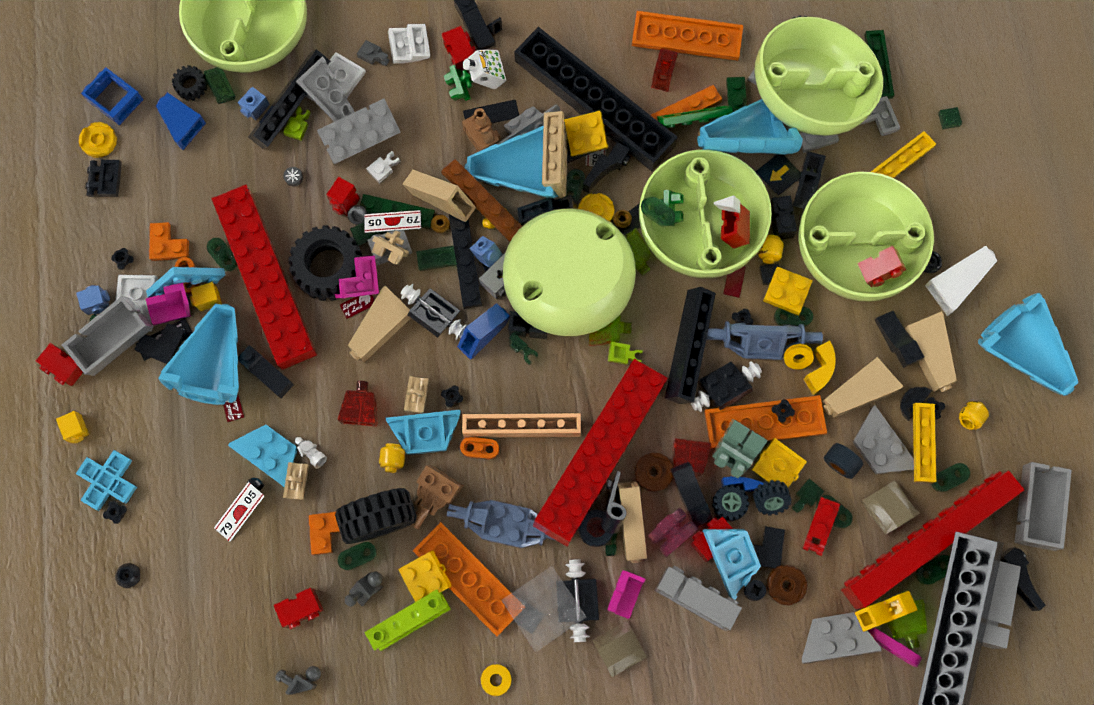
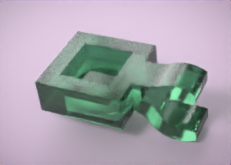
[509,333,538,365]
[792,478,825,513]

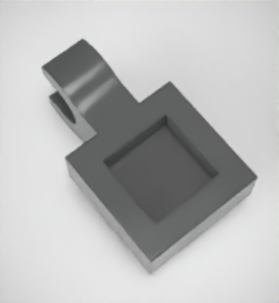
[357,40,390,66]

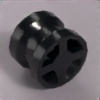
[744,580,766,601]

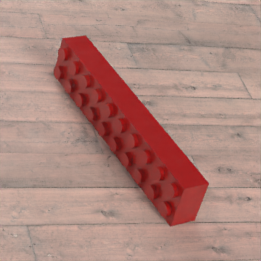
[211,184,317,370]
[533,359,668,547]
[841,470,1024,610]

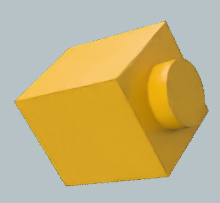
[190,282,222,311]
[56,411,89,443]

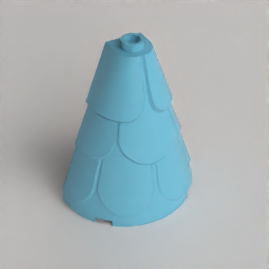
[697,99,803,155]
[464,126,558,198]
[978,293,1079,395]
[159,304,239,405]

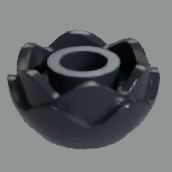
[923,251,942,273]
[115,563,140,589]

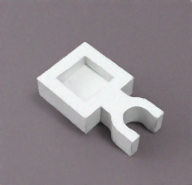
[366,151,401,184]

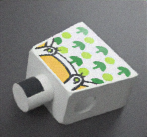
[463,50,507,89]

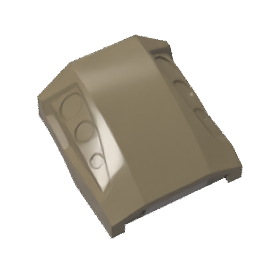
[861,481,920,534]
[592,621,647,677]

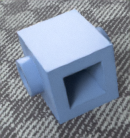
[238,87,270,120]
[470,236,503,268]
[76,285,110,315]

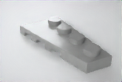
[296,56,354,122]

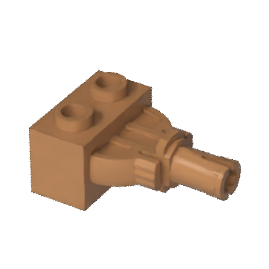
[462,108,501,152]
[411,465,464,529]

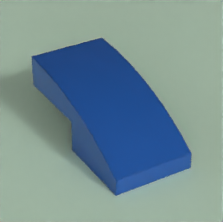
[721,477,763,492]

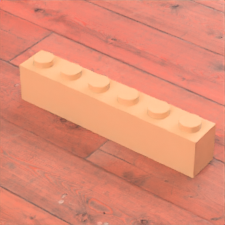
[462,413,581,438]

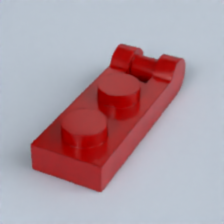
[802,497,840,556]

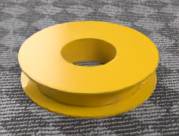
[784,344,814,369]
[481,664,511,696]

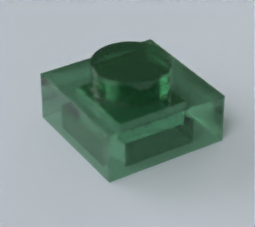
[938,107,962,130]

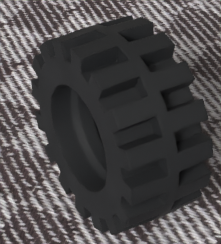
[172,65,208,101]

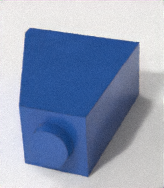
[156,92,206,150]
[457,303,510,360]

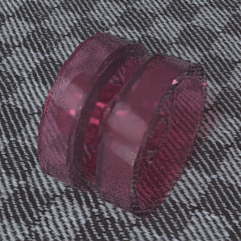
[647,508,699,557]

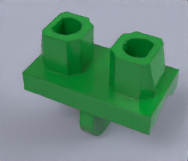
[444,65,473,101]
[653,190,684,226]

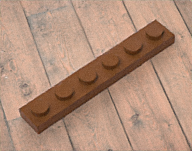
[441,159,522,242]

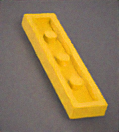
[871,131,936,178]
[913,403,936,483]

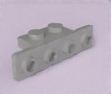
[497,104,561,145]

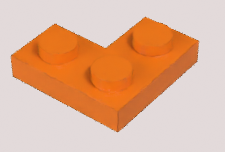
[149,222,189,261]
[309,512,340,555]

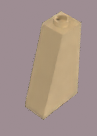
[403,170,476,222]
[348,285,411,363]
[905,311,957,392]
[822,357,904,418]
[617,481,647,563]

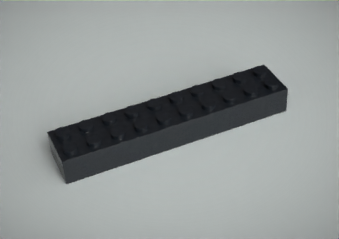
[514,26,678,171]
[918,532,1004,705]

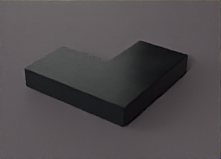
[134,323,187,364]
[752,526,785,569]

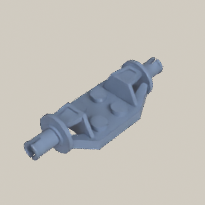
[706,321,823,360]
[447,500,555,548]

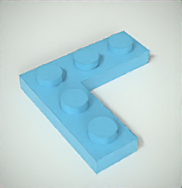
[146,267,226,298]

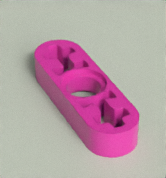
[868,628,922,668]

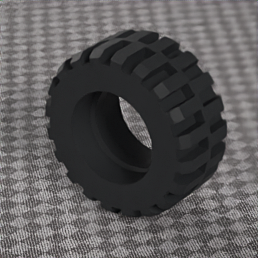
[288,225,363,301]
[335,488,417,544]

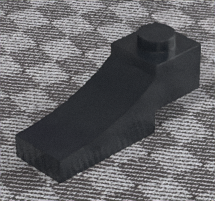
[454,0,495,50]
[583,142,631,193]
[792,151,826,209]
[518,195,578,226]
[875,311,924,368]
[238,345,294,399]
[670,461,713,528]
[1000,547,1046,611]

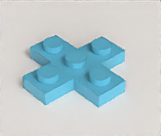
[76,450,137,511]

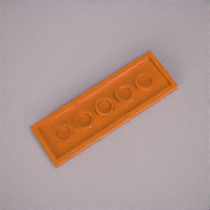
[632,11,743,61]
[704,395,827,449]
[412,522,526,637]

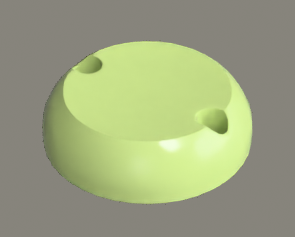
[179,0,307,73]
[755,17,883,136]
[639,150,772,278]
[798,172,934,301]
[503,208,636,336]

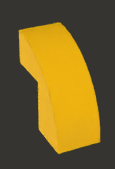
[803,340,836,395]
[855,591,918,632]

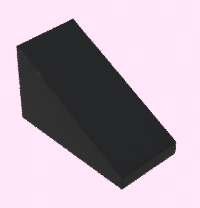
[487,17,502,36]

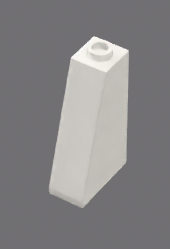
[925,246,997,316]

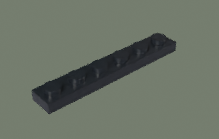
[449,214,482,309]

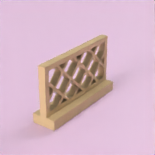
[542,111,568,198]

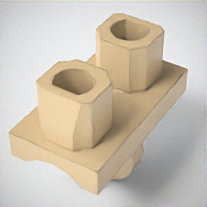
[372,230,409,265]
[404,376,429,414]
[283,462,309,500]

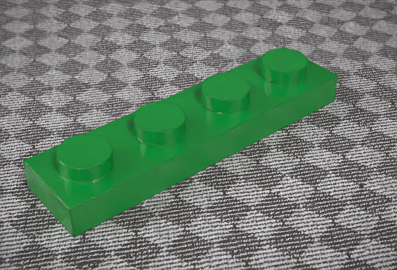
[657,105,733,128]

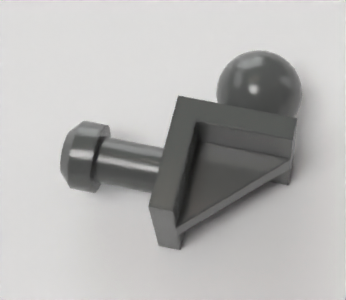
[345,571,383,607]
[275,666,321,695]

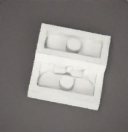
[388,24,430,64]

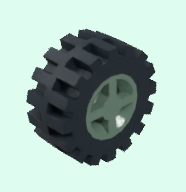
[753,480,792,516]
[712,485,749,522]

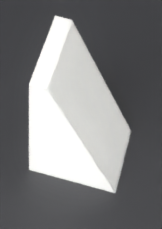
[714,195,740,213]

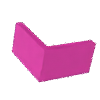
[335,256,379,298]
[145,282,191,325]
[607,570,646,619]

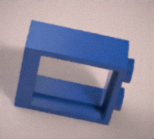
[81,67,144,125]

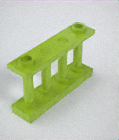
[364,589,451,651]

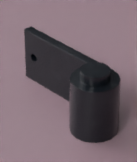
[601,471,627,534]

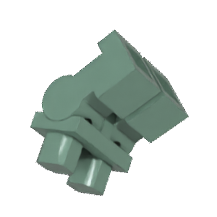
[712,419,768,478]

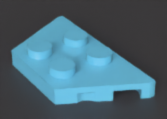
[386,410,461,455]
[228,425,298,487]
[702,529,761,600]

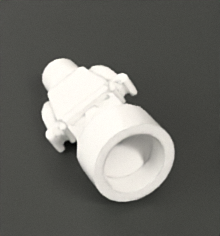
[295,437,327,469]

